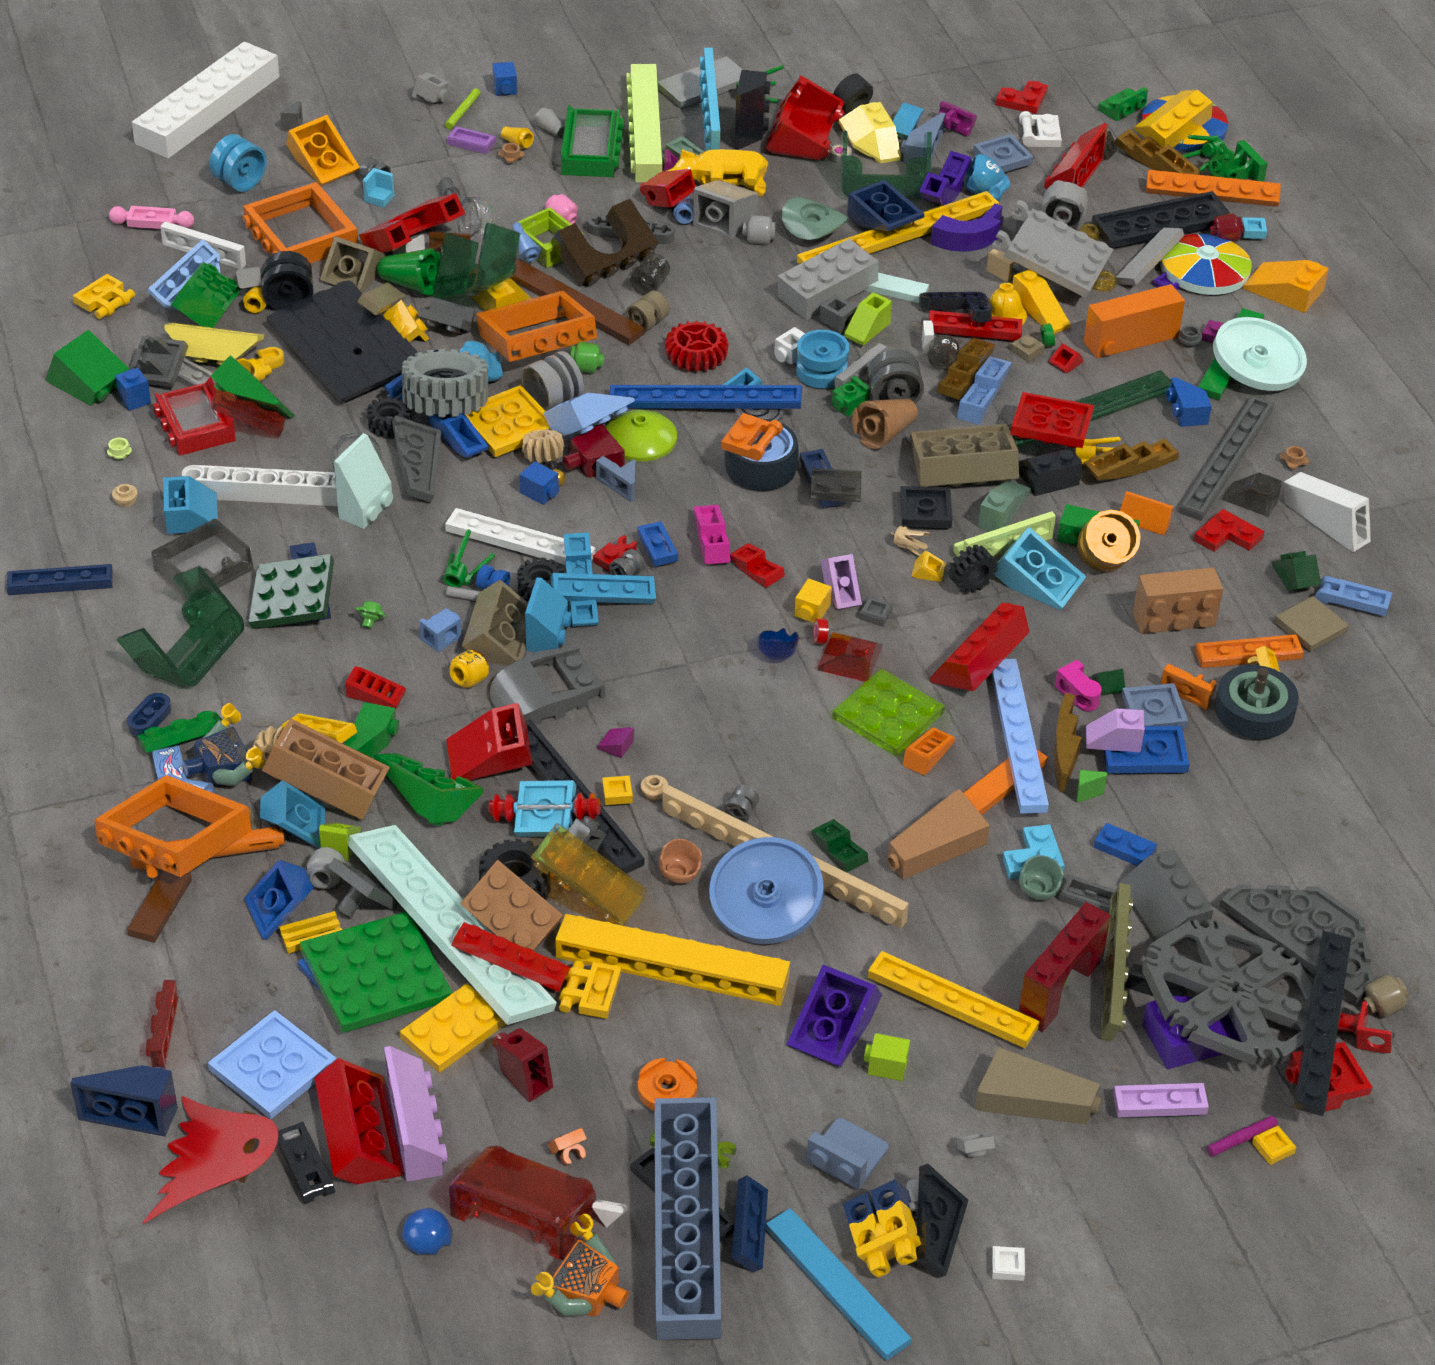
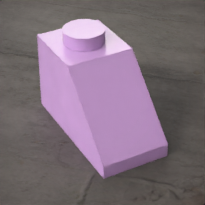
[820,554,862,609]
[1085,708,1145,752]

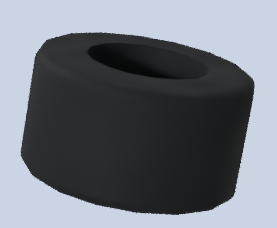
[833,73,874,115]

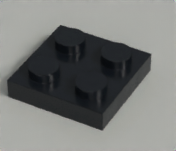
[900,486,952,528]

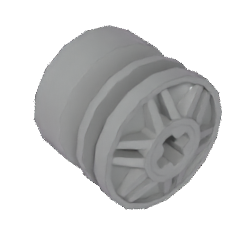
[522,351,584,411]

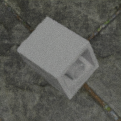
[693,180,758,239]

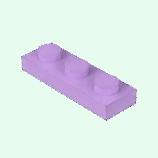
[1113,1083,1209,1118]

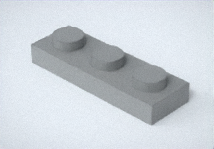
[834,343,887,389]

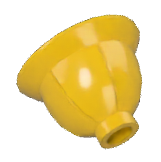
[989,283,1027,325]

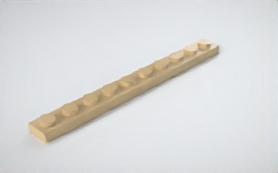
[662,786,909,929]

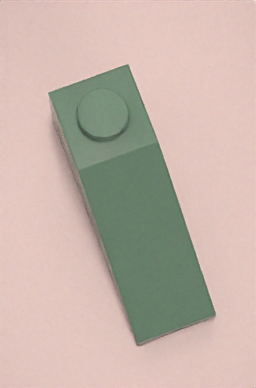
[978,481,1031,531]

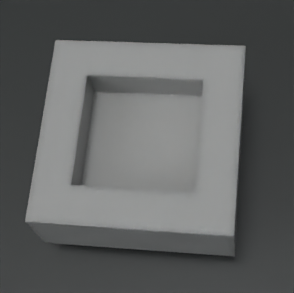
[956,1132,995,1157]

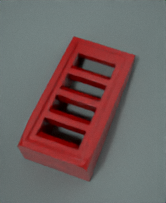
[345,666,406,709]

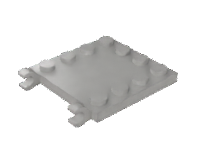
[992,200,1114,298]

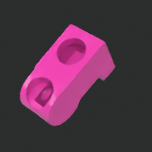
[1055,659,1102,711]

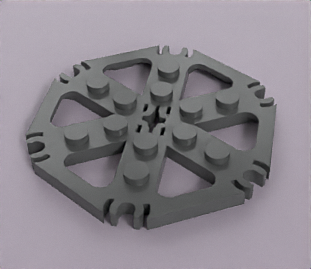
[1142,920,1312,1066]

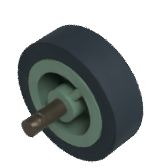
[1215,665,1299,739]

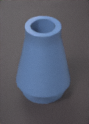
[674,196,693,224]

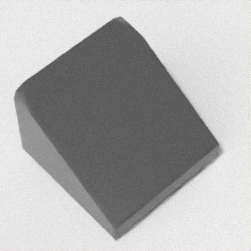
[281,101,303,131]

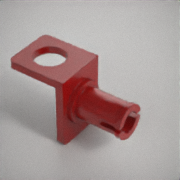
[1338,1001,1392,1054]

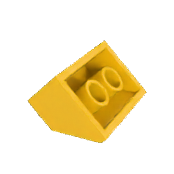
[1134,90,1213,148]

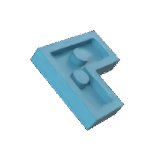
[1002,824,1065,880]

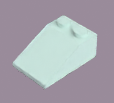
[334,433,393,529]

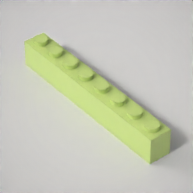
[627,64,662,182]

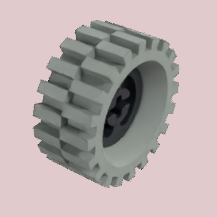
[402,349,488,417]

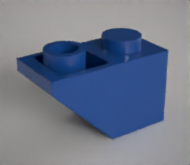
[1166,377,1212,427]

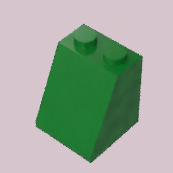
[46,329,129,406]

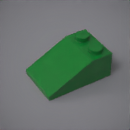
[210,355,295,419]

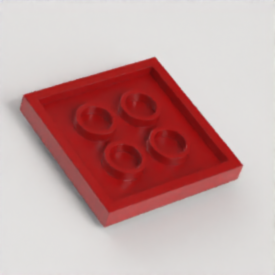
[1010,392,1094,448]

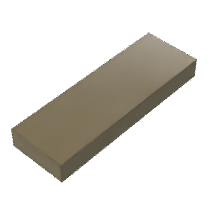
[357,282,406,315]

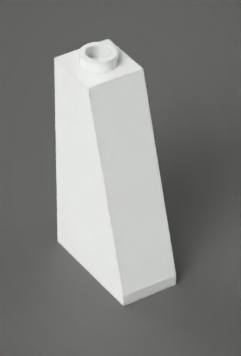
[1284,472,1371,552]

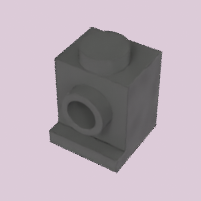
[819,295,857,335]
[556,816,607,863]

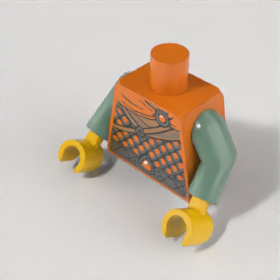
[531,1214,629,1317]

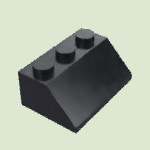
[734,70,771,150]

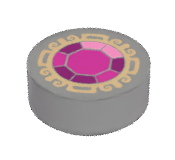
[830,144,852,163]

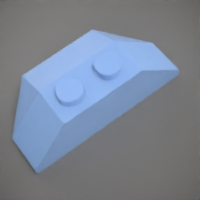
[147,239,220,312]

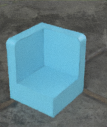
[363,168,395,208]

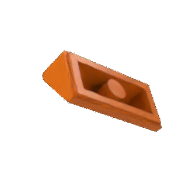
[1120,491,1174,535]

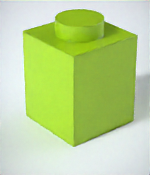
[864,1033,910,1081]

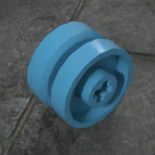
[209,134,267,192]
[796,330,849,388]

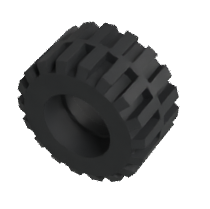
[479,839,551,900]

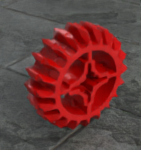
[665,320,729,373]

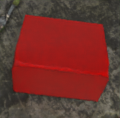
[1048,343,1084,373]

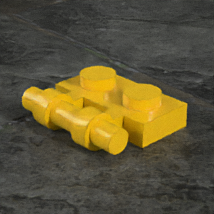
[73,274,135,319]
[559,960,622,1019]

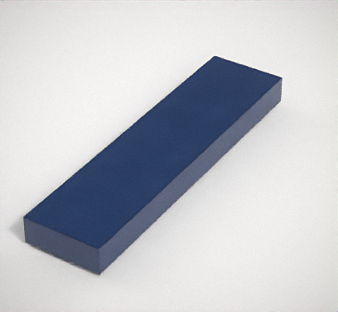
[6,564,113,595]

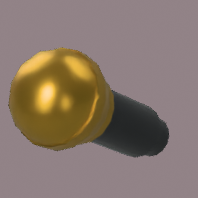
[548,461,566,486]

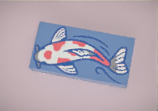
[152,746,187,780]

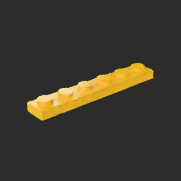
[868,951,1039,1049]

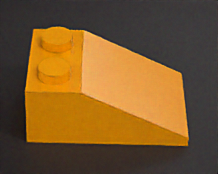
[286,115,360,186]
[1243,260,1329,313]

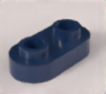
[127,693,172,736]

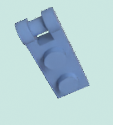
[1315,576,1392,616]

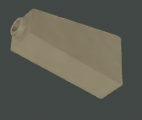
[975,1047,1103,1124]

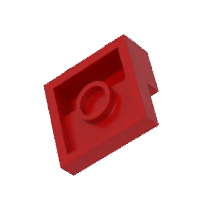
[1286,1042,1373,1111]

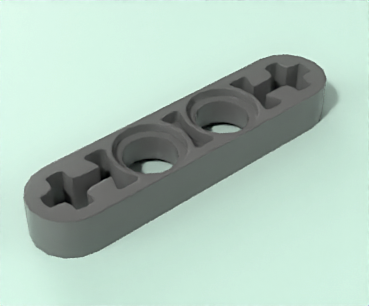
[588,215,674,244]

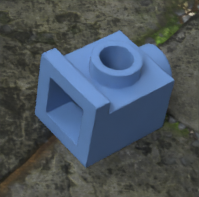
[419,608,462,652]

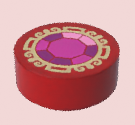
[813,618,829,645]

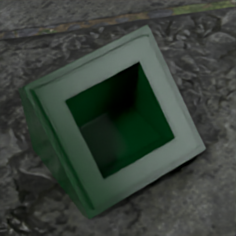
[1091,669,1125,696]

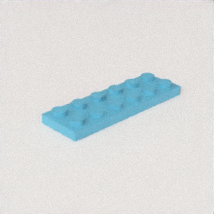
[699,48,720,151]

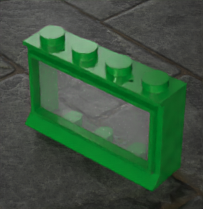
[561,104,624,178]

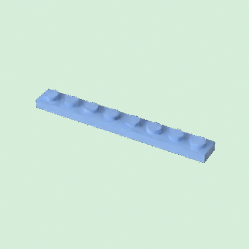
[991,659,1049,814]

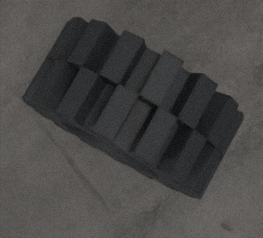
[367,396,412,439]
[948,545,998,594]
[517,557,563,601]

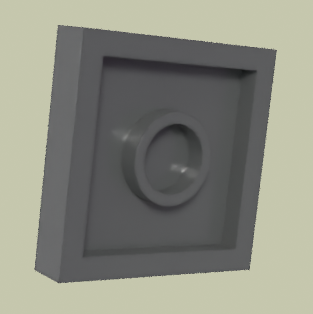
[328,858,399,918]

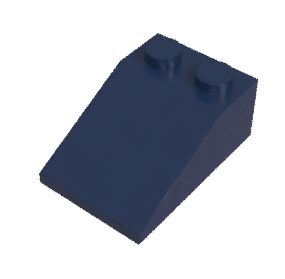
[847,180,925,232]
[70,1065,178,1137]

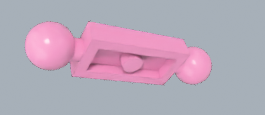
[109,206,194,230]

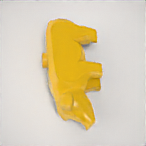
[666,149,768,196]

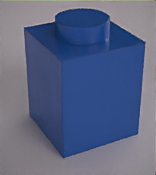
[492,62,517,96]
[115,368,151,411]
[519,462,559,505]

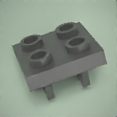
[130,335,188,387]

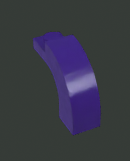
[919,151,972,206]
[931,204,1004,252]

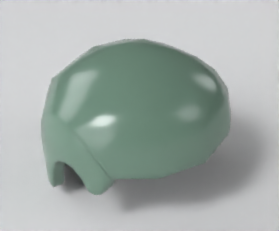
[1019,855,1064,901]

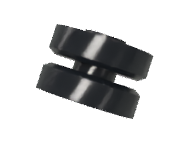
[261,251,314,310]

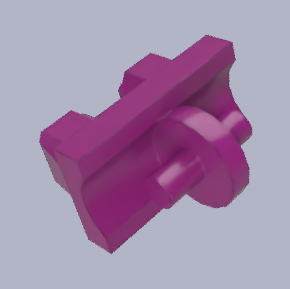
[938,101,977,136]

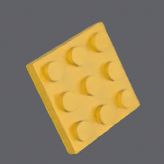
[459,385,551,457]

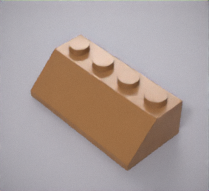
[262,718,390,820]

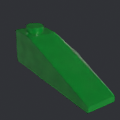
[374,753,484,825]

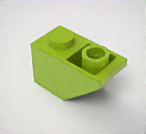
[844,292,892,346]

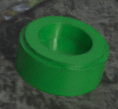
[1040,323,1055,348]

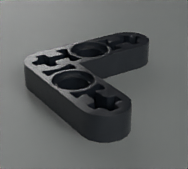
[919,292,992,322]

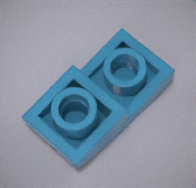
[893,103,924,140]

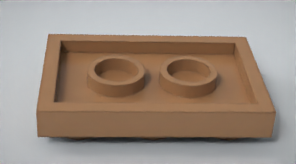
[460,860,564,951]

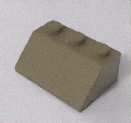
[462,580,528,666]

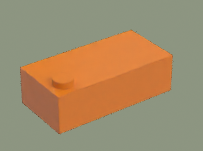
[1084,284,1185,358]

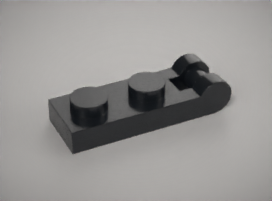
[277,1122,335,1204]

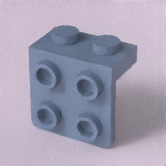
[806,1118,889,1190]

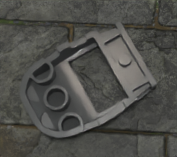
[489,646,606,725]

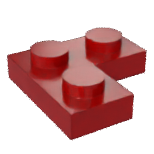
[995,80,1049,114]
[1193,509,1265,552]

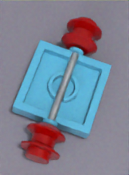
[489,780,601,837]

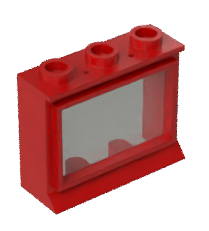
[153,377,236,456]

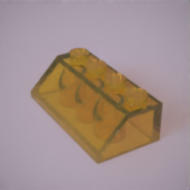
[531,823,648,926]

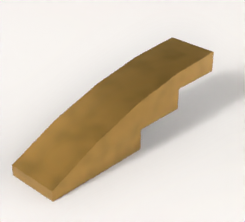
[1114,128,1201,175]
[937,338,995,399]
[1084,438,1179,480]
[1054,693,1082,792]

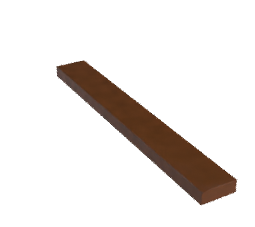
[491,252,645,345]

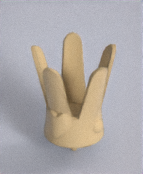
[891,526,930,556]

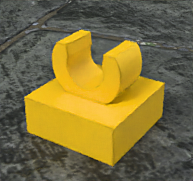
[1247,646,1280,672]

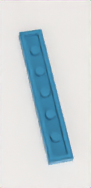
[766,1208,911,1361]

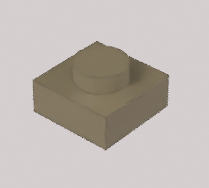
[1010,334,1044,362]

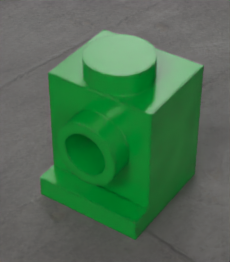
[832,376,870,417]

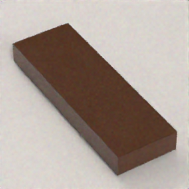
[127,870,192,943]

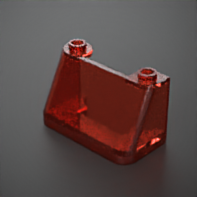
[449,1145,596,1261]

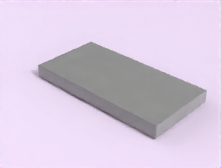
[657,56,743,108]

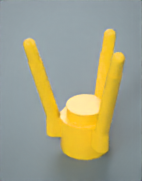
[1076,437,1121,466]

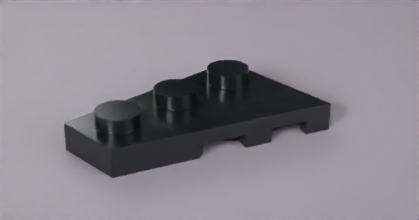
[917,1164,969,1278]

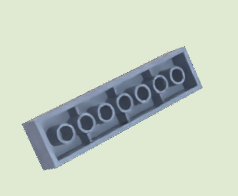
[655,1097,722,1340]

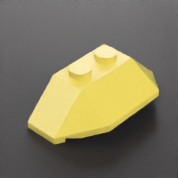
[839,102,901,164]
[165,323,264,365]

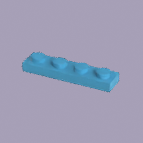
[551,573,656,604]

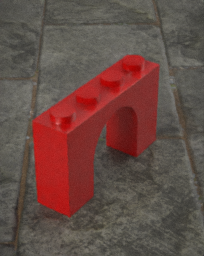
[359,193,465,253]

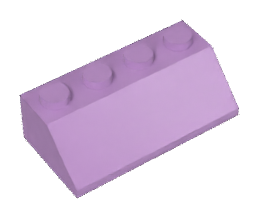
[384,1046,448,1182]

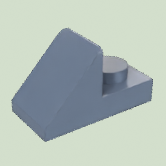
[596,456,635,503]

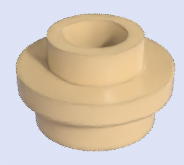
[112,484,138,507]
[641,775,668,801]

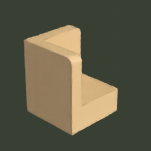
[986,249,1016,282]

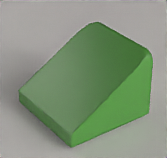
[1076,770,1107,802]

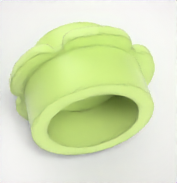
[107,438,132,460]

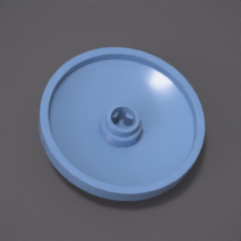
[709,837,824,944]

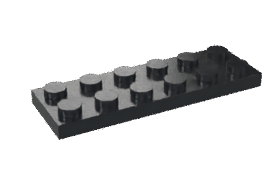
[1092,191,1230,248]

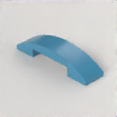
[563,532,599,627]

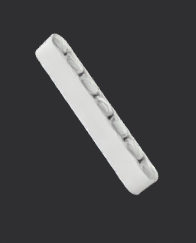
[182,465,338,506]

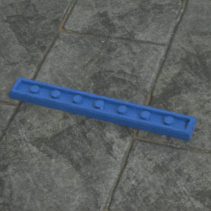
[609,385,802,409]

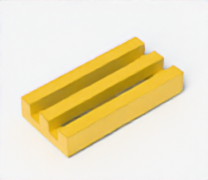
[279,911,342,954]

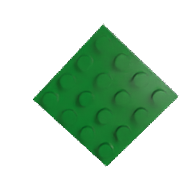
[300,912,453,1033]

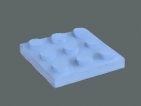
[208,1010,337,1120]

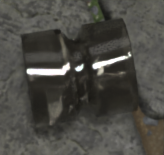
[630,253,670,296]

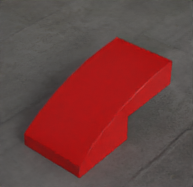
[730,543,785,588]

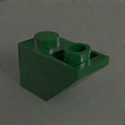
[1272,551,1321,590]

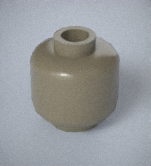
[1363,974,1409,1018]

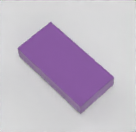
[447,126,496,154]

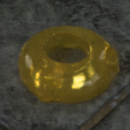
[1092,270,1117,291]

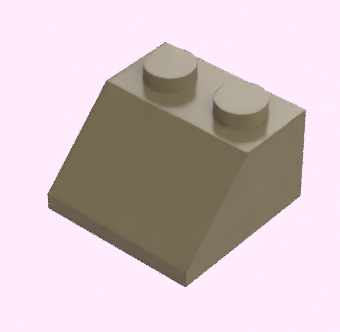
[320,236,385,293]

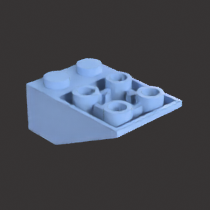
[543,393,635,440]

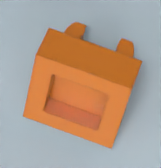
[548,1128,587,1166]

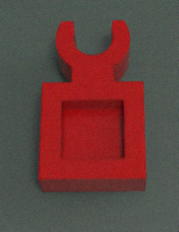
[593,535,637,573]

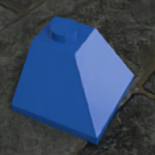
[244,860,314,940]

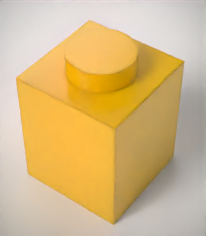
[794,579,832,623]

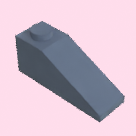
[901,113,946,167]

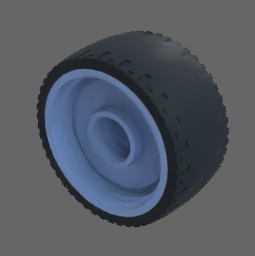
[725,418,799,491]

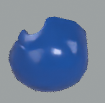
[402,1208,453,1255]

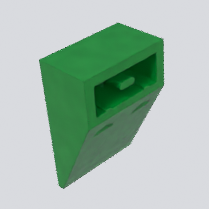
[171,261,242,328]

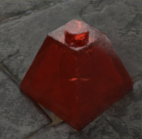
[818,632,883,683]

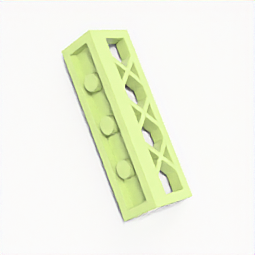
[953,511,1056,557]

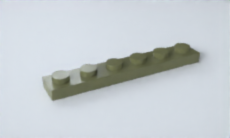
[1100,883,1133,1042]

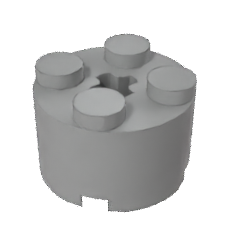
[1041,180,1088,231]

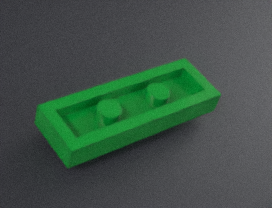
[137,711,222,753]

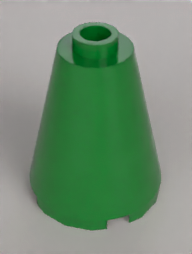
[377,248,444,295]

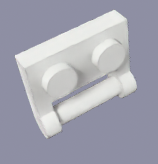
[1019,111,1062,147]

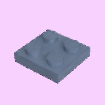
[973,134,1034,172]
[1122,683,1188,729]

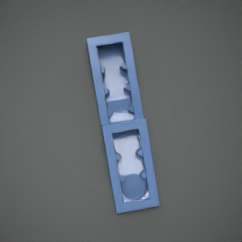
[957,356,1012,425]

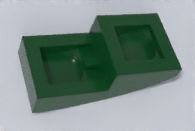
[811,819,869,873]

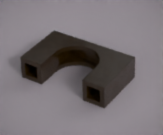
[551,199,659,287]

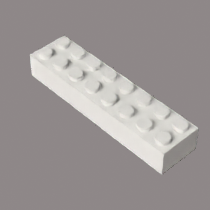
[132,42,279,158]

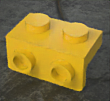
[382,300,429,342]

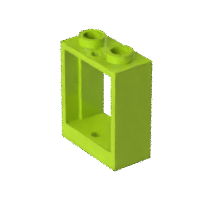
[514,207,583,268]

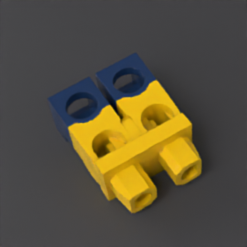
[843,1179,921,1278]

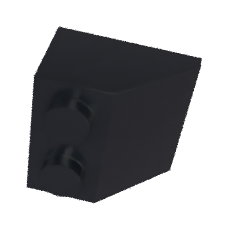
[1019,448,1083,496]

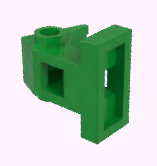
[1207,140,1268,182]

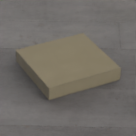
[1274,596,1349,652]

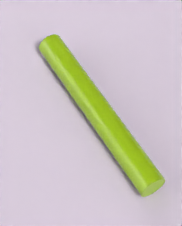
[445,88,481,129]

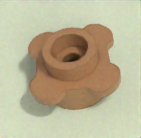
[498,143,524,163]
[1280,446,1309,469]

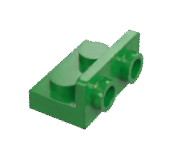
[1098,87,1148,122]

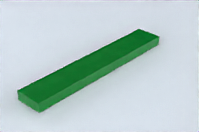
[1198,308,1264,400]

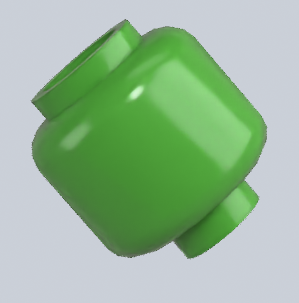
[569,341,604,374]

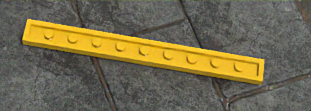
[797,191,999,264]

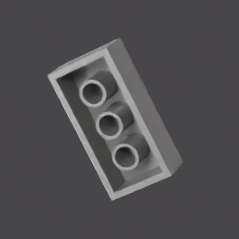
[778,239,879,320]

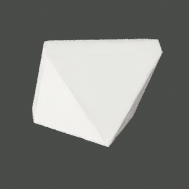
[592,1200,628,1228]

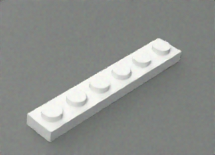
[445,508,595,565]

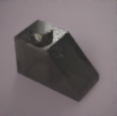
[1222,472,1282,517]

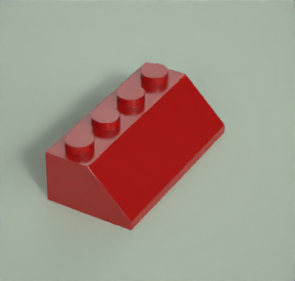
[1044,123,1108,190]
[929,602,1030,691]
[315,1058,404,1185]

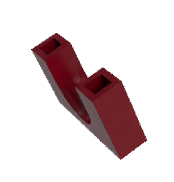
[1019,902,1111,1033]

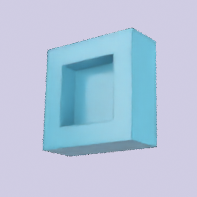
[1242,217,1267,239]

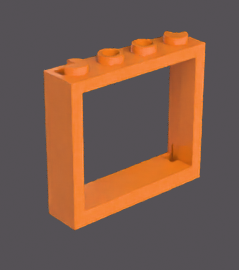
[242,182,359,264]
[476,291,597,362]
[94,775,251,877]

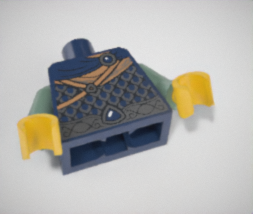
[183,703,265,786]

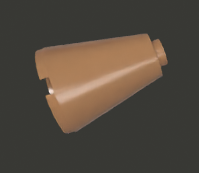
[852,399,918,449]

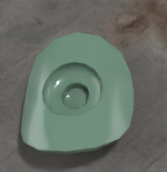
[782,196,848,240]

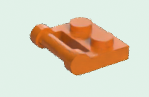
[721,413,783,461]

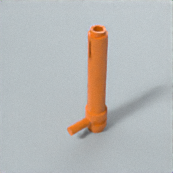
[130,826,285,878]

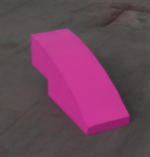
[694,505,730,564]

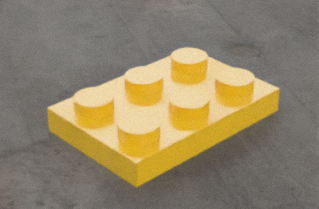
[400,983,506,1073]

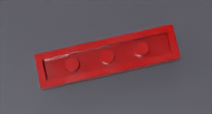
[929,310,1023,341]
[451,922,571,992]

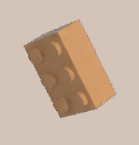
[1133,568,1223,634]

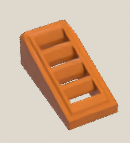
[903,727,955,775]

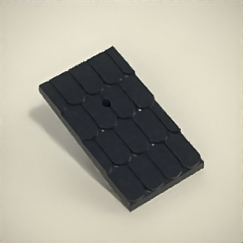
[267,280,418,403]

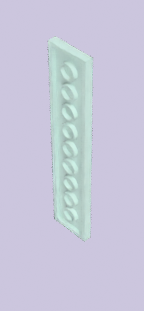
[348,825,557,1025]

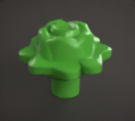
[355,601,386,628]

